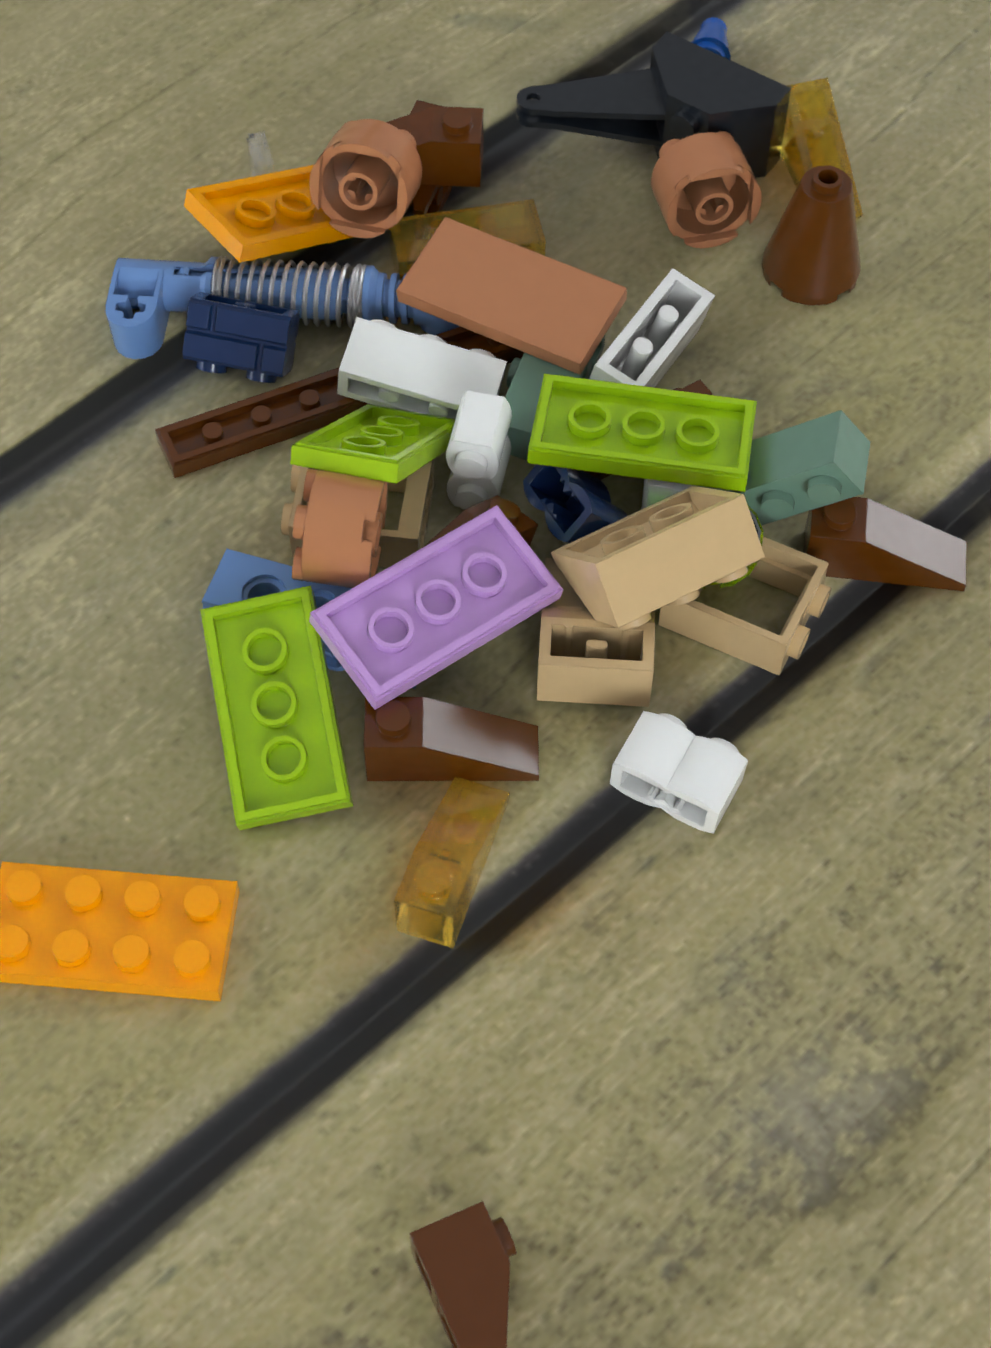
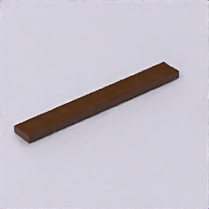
[155,327,524,478]

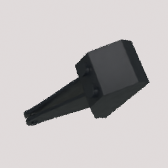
[516,32,791,178]

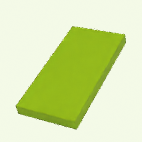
[527,374,757,492]
[290,404,455,484]
[200,585,354,830]

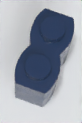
[523,464,628,544]

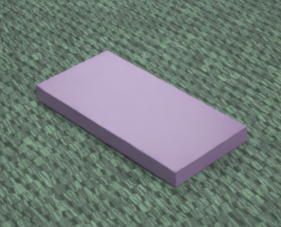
[309,505,563,710]

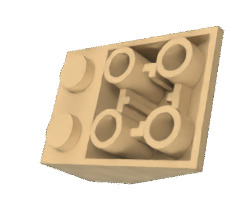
[537,558,655,707]

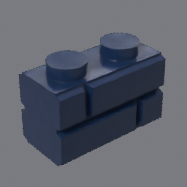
[182,292,300,383]

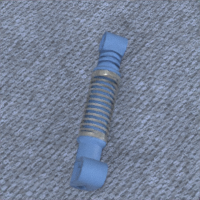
[105,256,460,359]

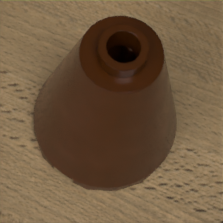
[762,165,861,306]

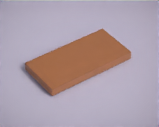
[396,217,627,375]

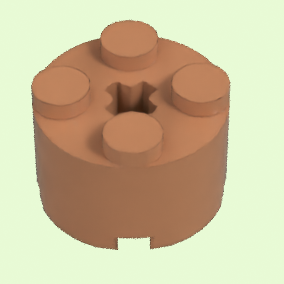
[309,119,422,238]
[651,131,762,248]
[292,468,388,588]

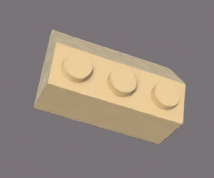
[551,486,765,630]

